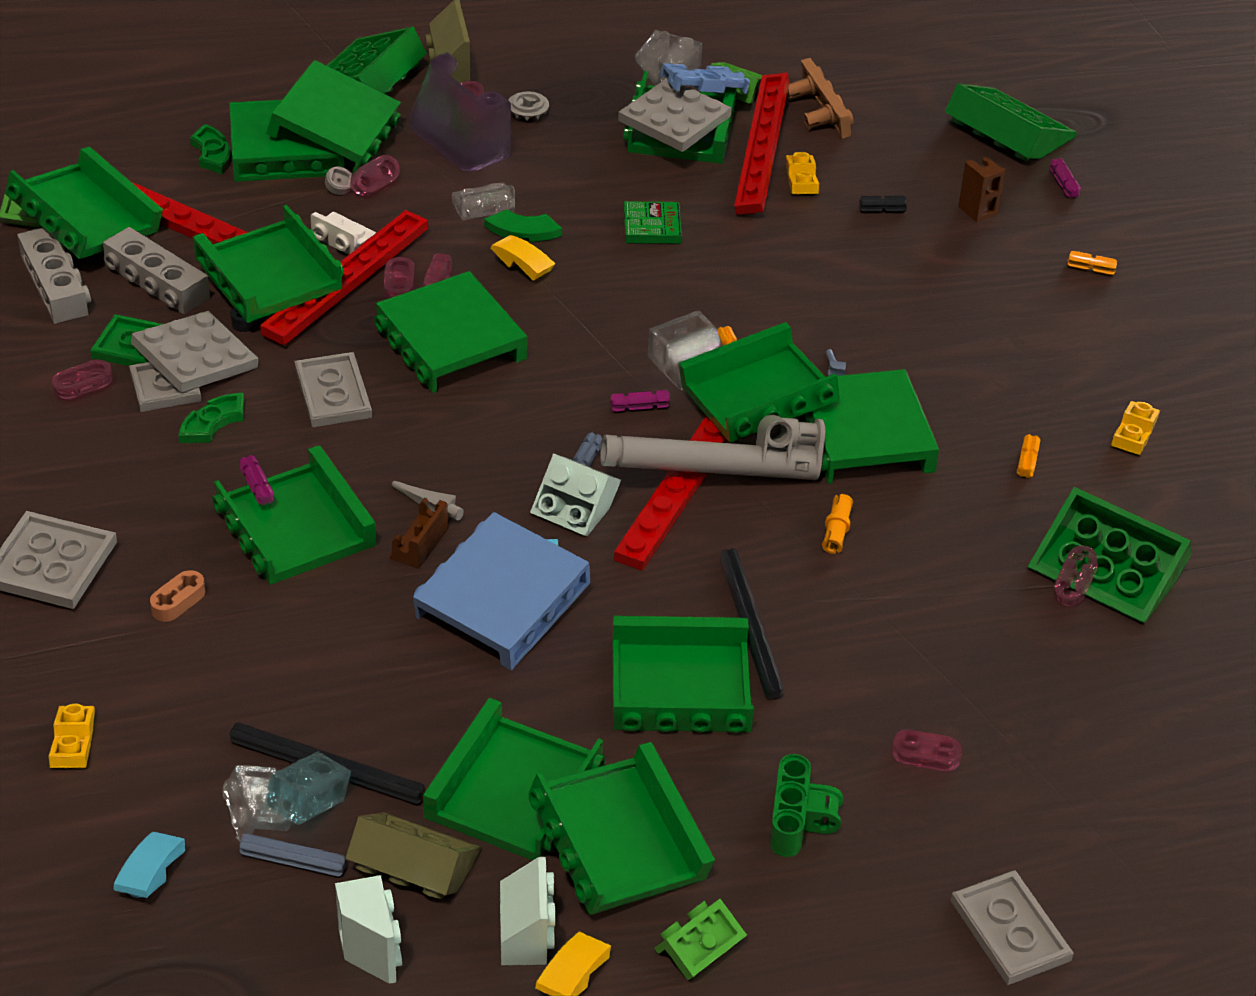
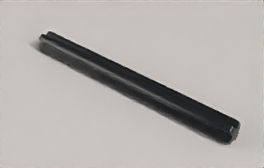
[720,548,784,700]
[229,722,425,804]

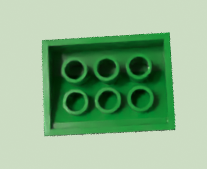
[326,26,427,94]
[945,83,1078,161]
[1028,487,1192,625]

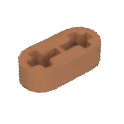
[150,570,206,622]

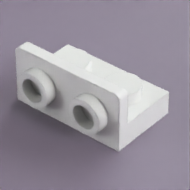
[310,211,376,255]

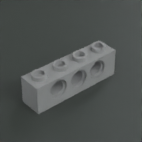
[103,227,210,314]
[17,228,91,324]

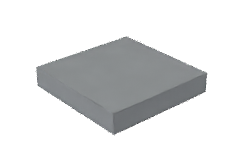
[129,362,201,412]

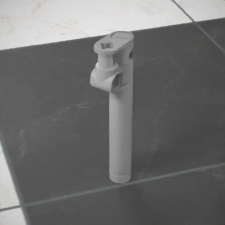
[600,415,825,480]

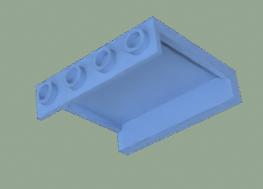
[413,512,590,671]

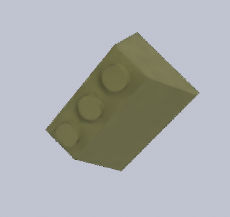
[425,0,470,88]
[345,812,482,899]

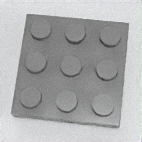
[618,78,731,152]
[131,311,258,392]
[0,511,117,609]

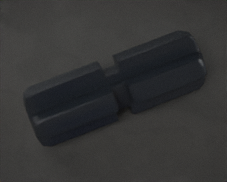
[859,195,907,212]

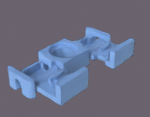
[660,63,750,94]

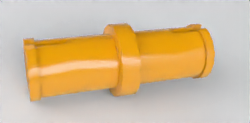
[822,494,853,554]

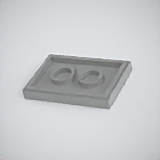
[294,352,372,427]
[950,870,1074,985]

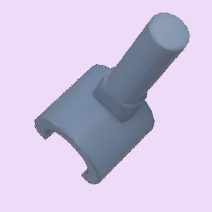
[826,349,846,376]

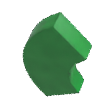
[190,124,231,175]
[484,209,562,242]
[178,393,244,443]

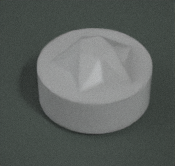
[325,167,354,195]

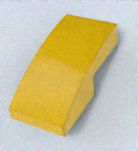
[786,152,819,194]
[491,235,555,280]
[1111,401,1160,455]
[49,704,95,768]
[535,932,611,996]

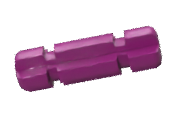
[1049,158,1081,198]
[610,390,670,412]
[239,455,274,506]

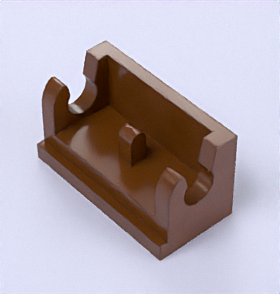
[958,157,1006,223]
[389,498,448,569]

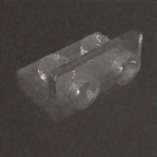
[452,182,515,221]
[222,765,293,842]

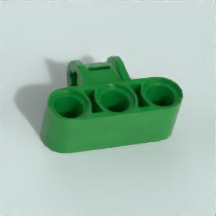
[770,754,843,857]

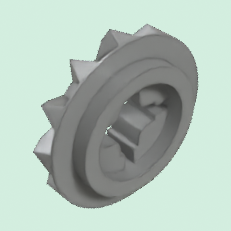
[507,91,549,121]

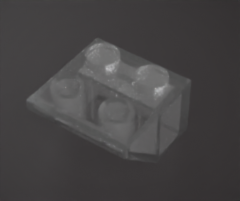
[635,30,703,86]
[647,310,722,390]

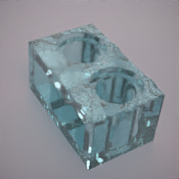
[265,751,351,825]

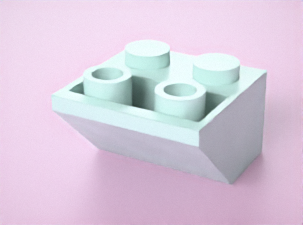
[530,453,621,536]
[500,857,555,966]
[335,875,402,984]

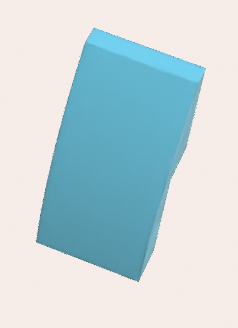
[114,832,185,898]

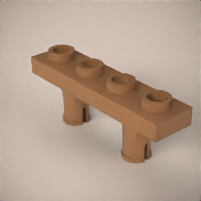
[787,58,854,139]

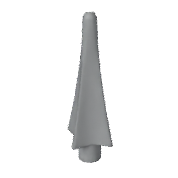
[392,481,464,520]

